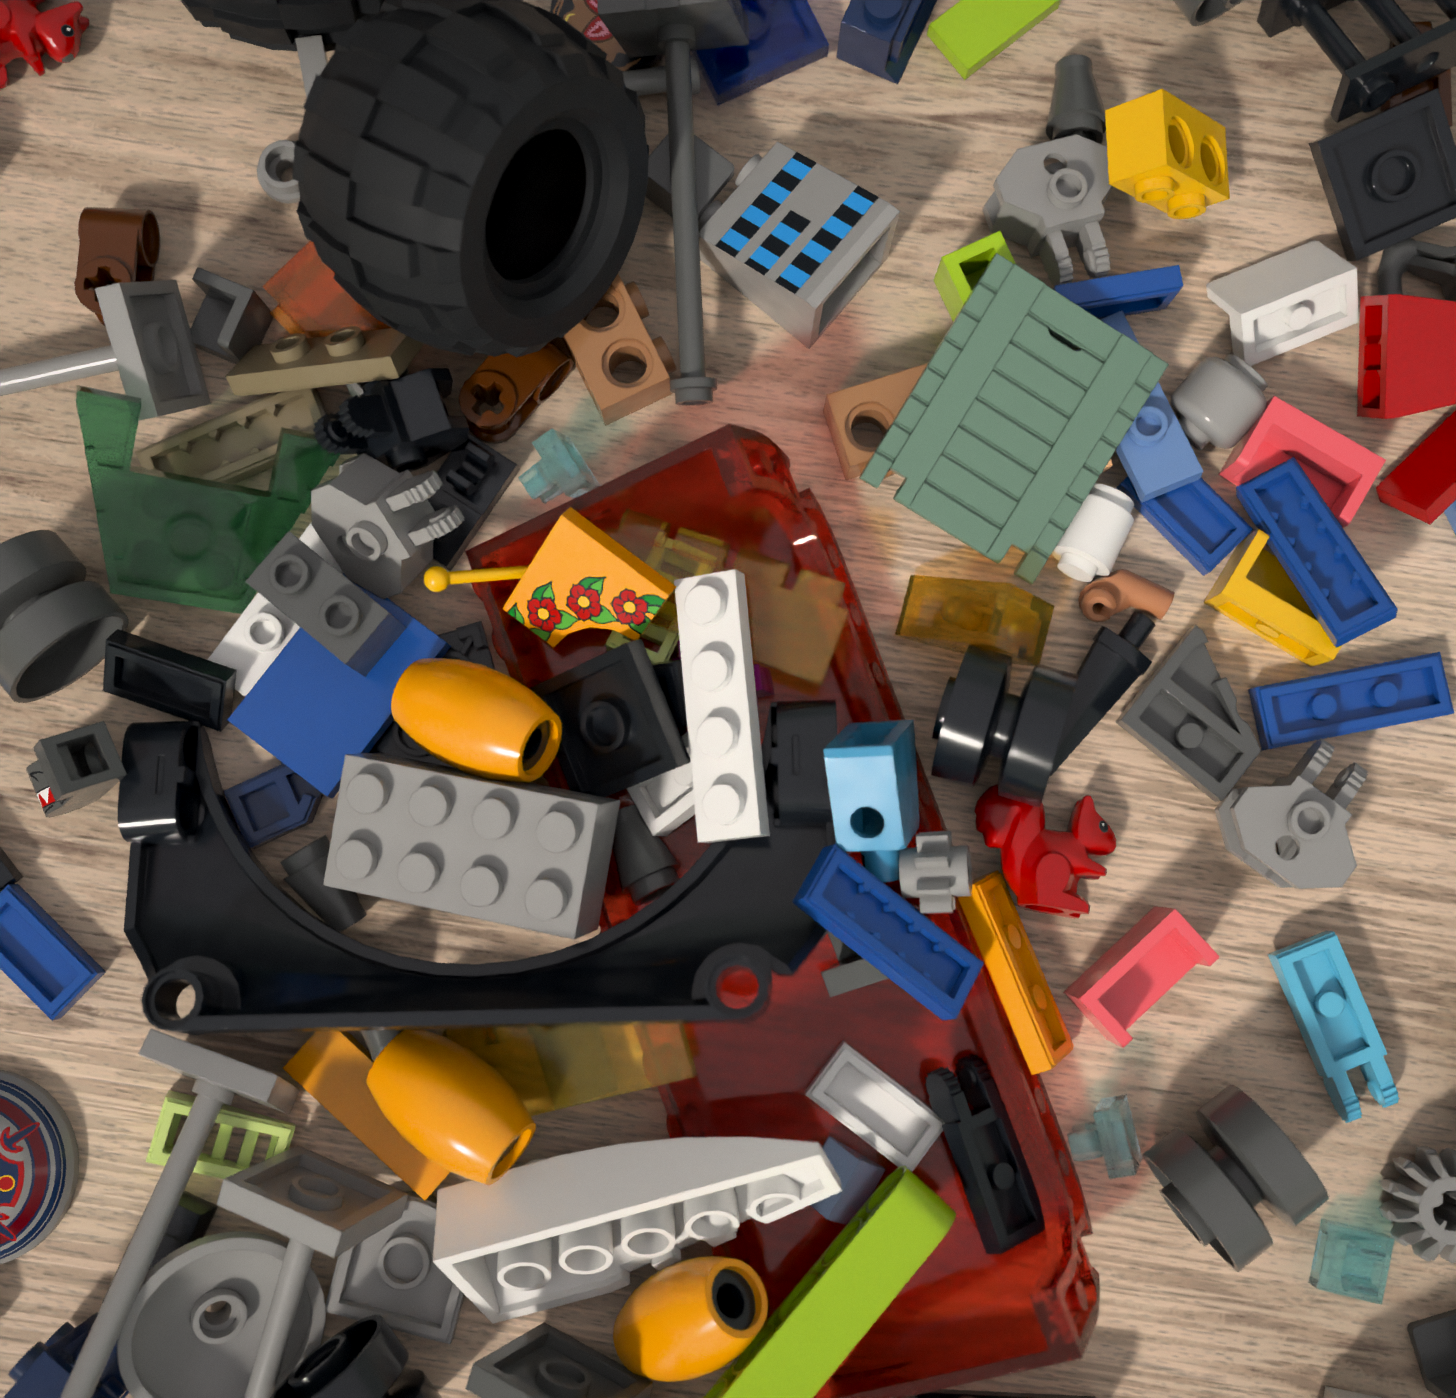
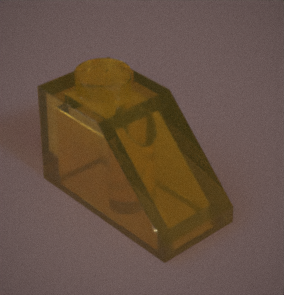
[895,575,1054,667]

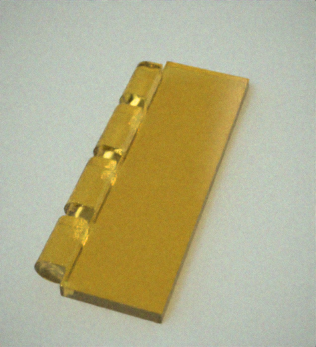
[605,508,849,685]
[442,1024,697,1116]

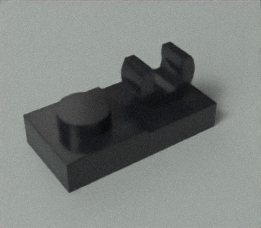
[427,433,520,571]

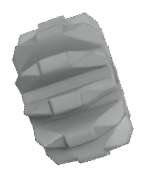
[1377,1146,1456,1263]

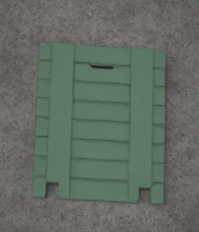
[859,253,1169,585]

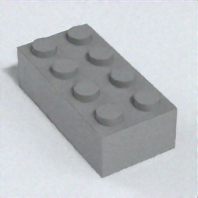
[323,753,620,940]

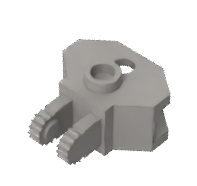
[983,134,1113,287]
[311,453,465,599]
[1215,738,1368,889]

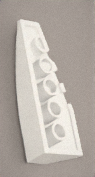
[433,1137,842,1324]

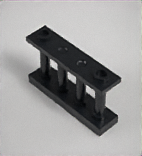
[1257,0,1456,123]

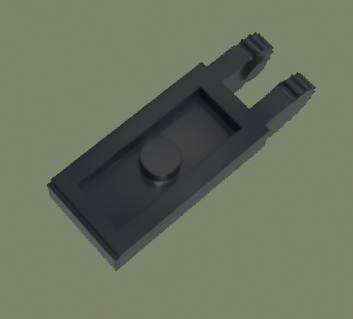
[925,1053,1049,1254]

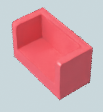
[1218,396,1386,528]
[1063,906,1220,1048]

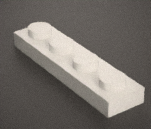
[674,569,770,843]

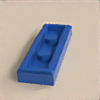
[1248,652,1454,751]

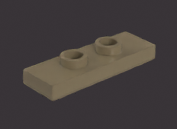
[225,326,423,396]
[135,388,328,513]

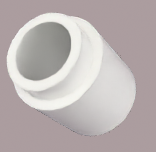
[1052,483,1134,582]

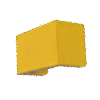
[1203,529,1342,667]

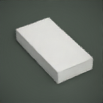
[805,1040,945,1172]

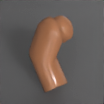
[1078,569,1175,623]

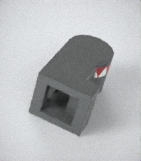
[26,721,127,818]

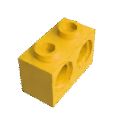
[1105,89,1230,219]

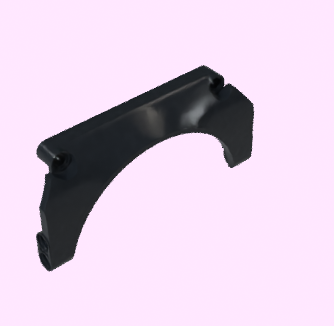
[118,699,837,1036]

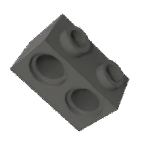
[245,531,407,677]

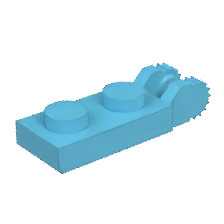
[1268,931,1399,1123]

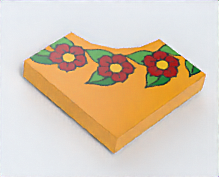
[502,507,676,647]

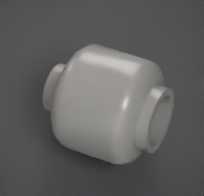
[1171,354,1268,450]

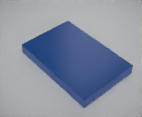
[227,572,451,799]

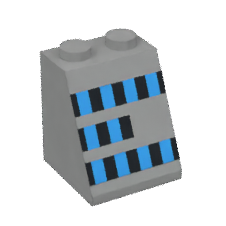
[698,141,900,349]

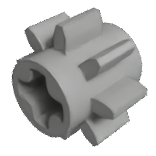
[899,831,972,914]

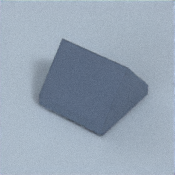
[810,1135,885,1225]

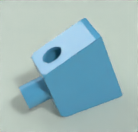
[823,720,920,883]

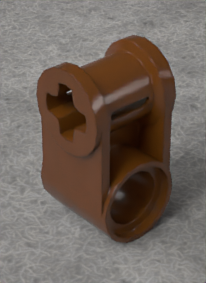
[74,207,160,327]
[459,341,573,444]

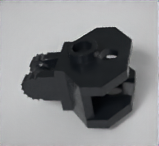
[313,368,469,473]

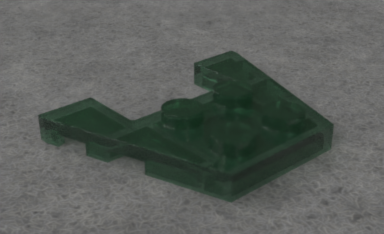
[75,385,340,614]

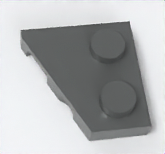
[1115,625,1261,802]

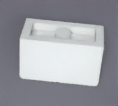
[1206,241,1359,366]

